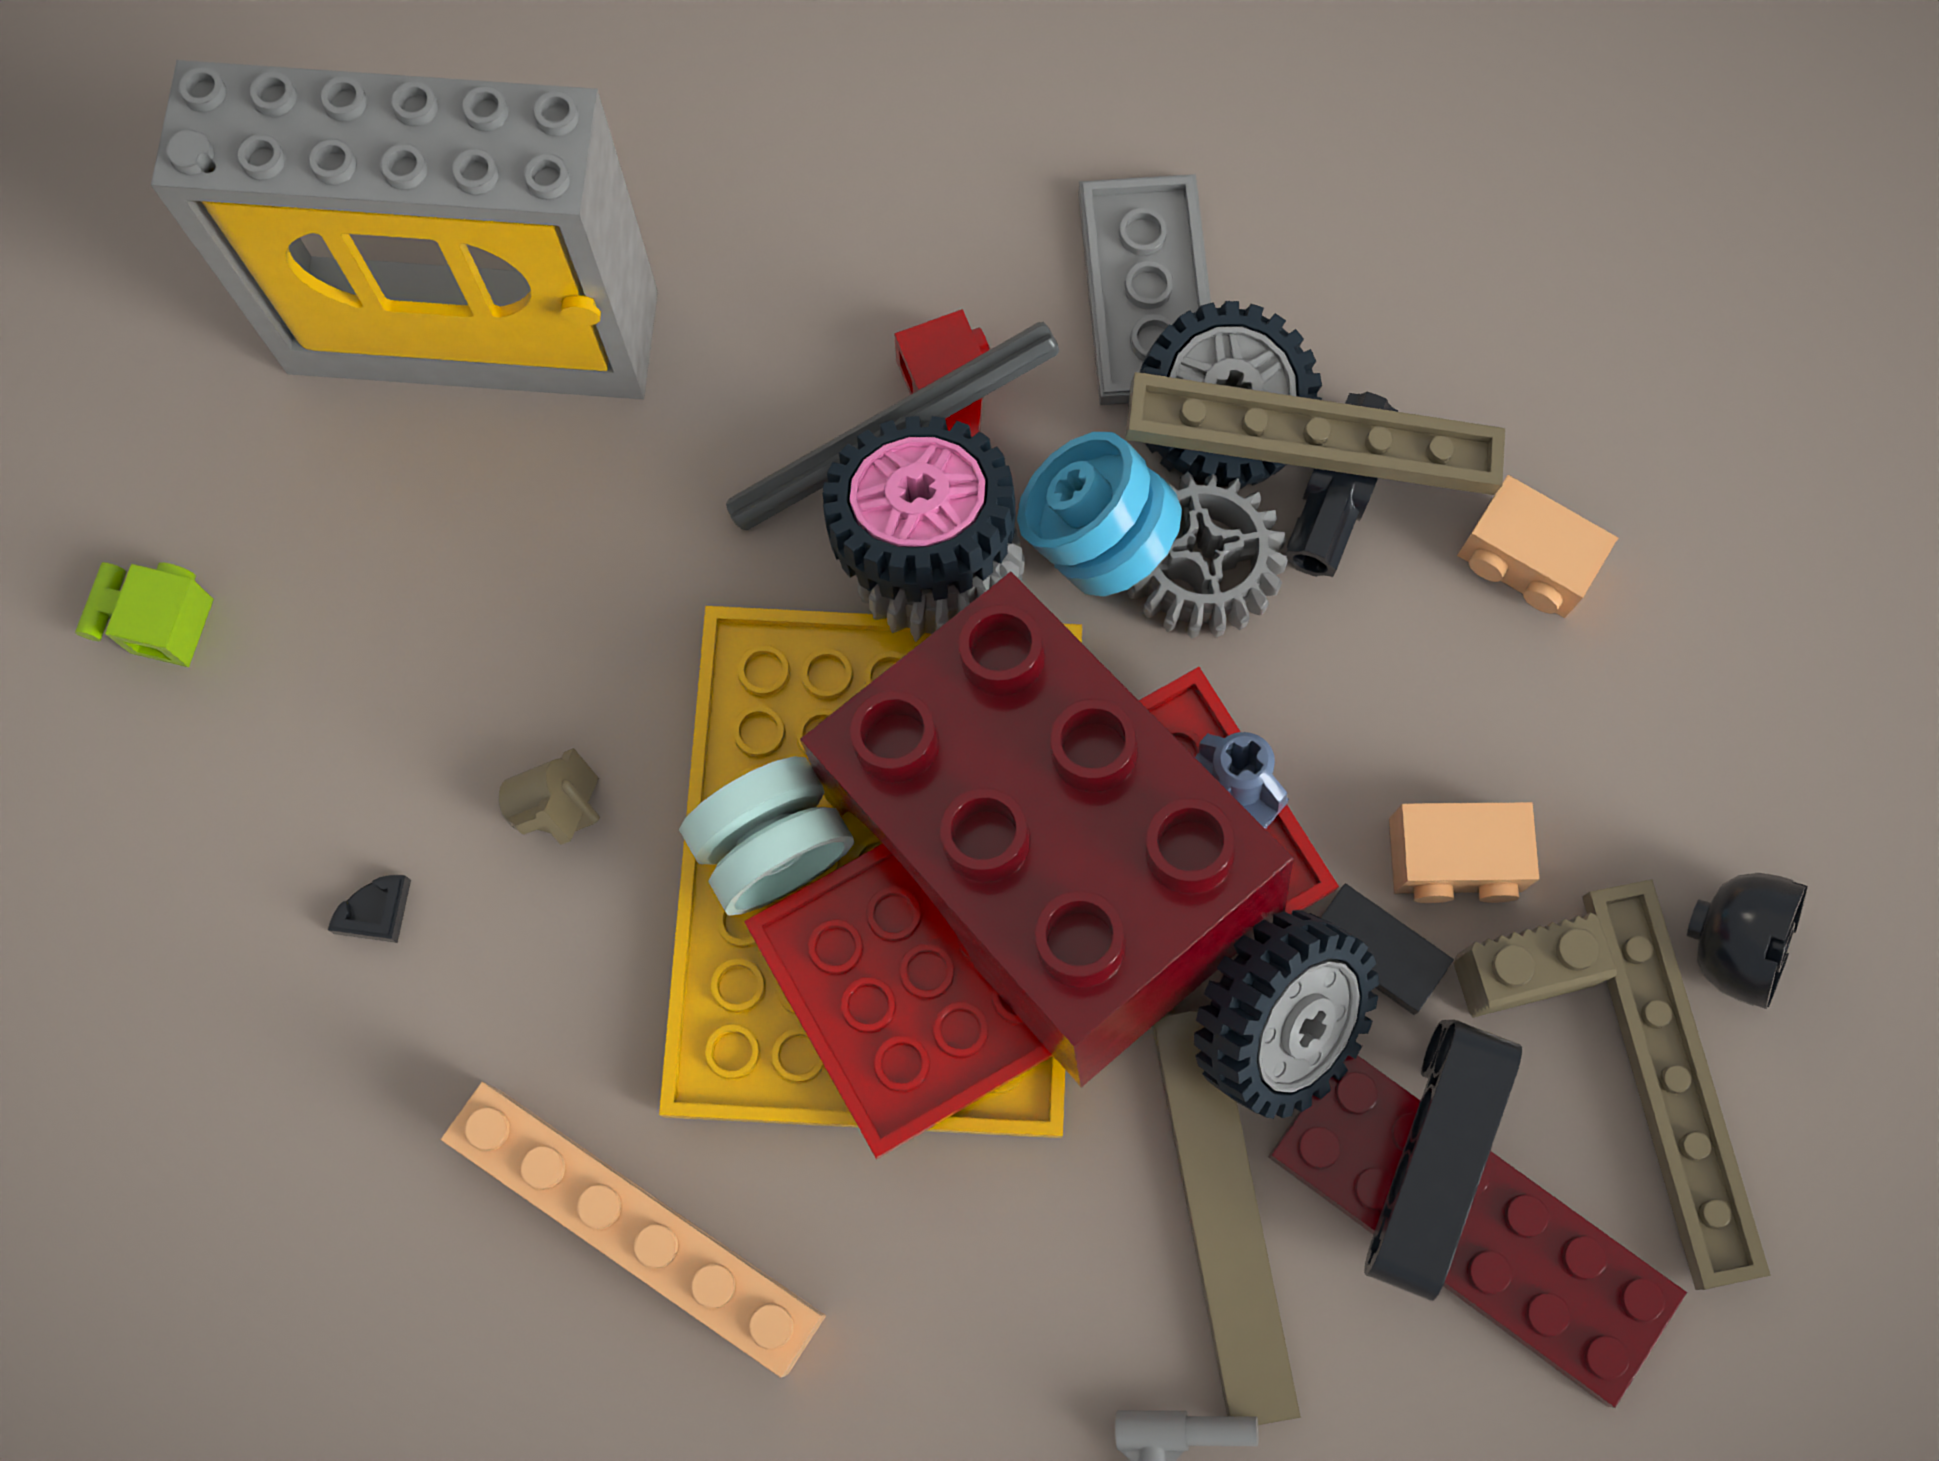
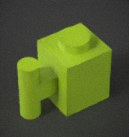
[75,562,214,668]

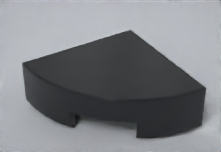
[328,875,411,943]

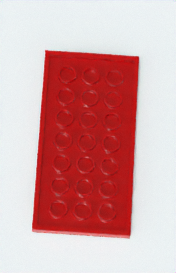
[744,667,1339,1160]

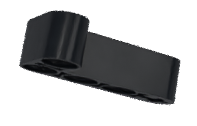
[1364,1019,1522,1301]

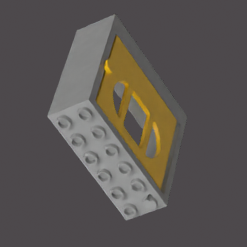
[151,60,658,399]

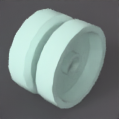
[679,756,854,915]

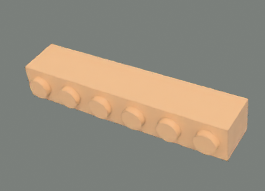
[441,1082,826,1378]

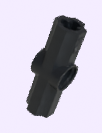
[1285,391,1398,577]

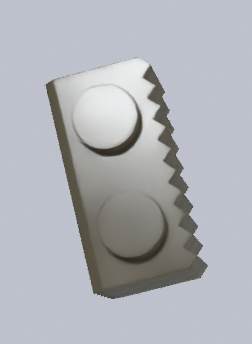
[1453,912,1617,1018]

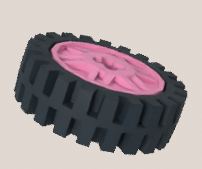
[822,416,1016,602]

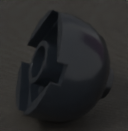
[1687,873,1808,1009]

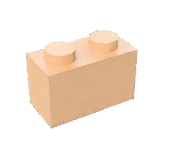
[1457,475,1618,618]
[1389,802,1539,903]

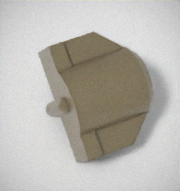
[498,748,600,845]

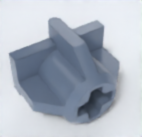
[1195,732,1289,829]

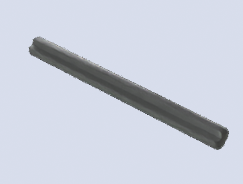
[726,322,1059,530]

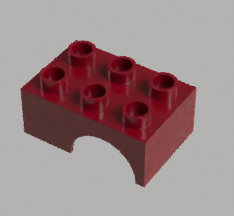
[800,572,1294,1088]

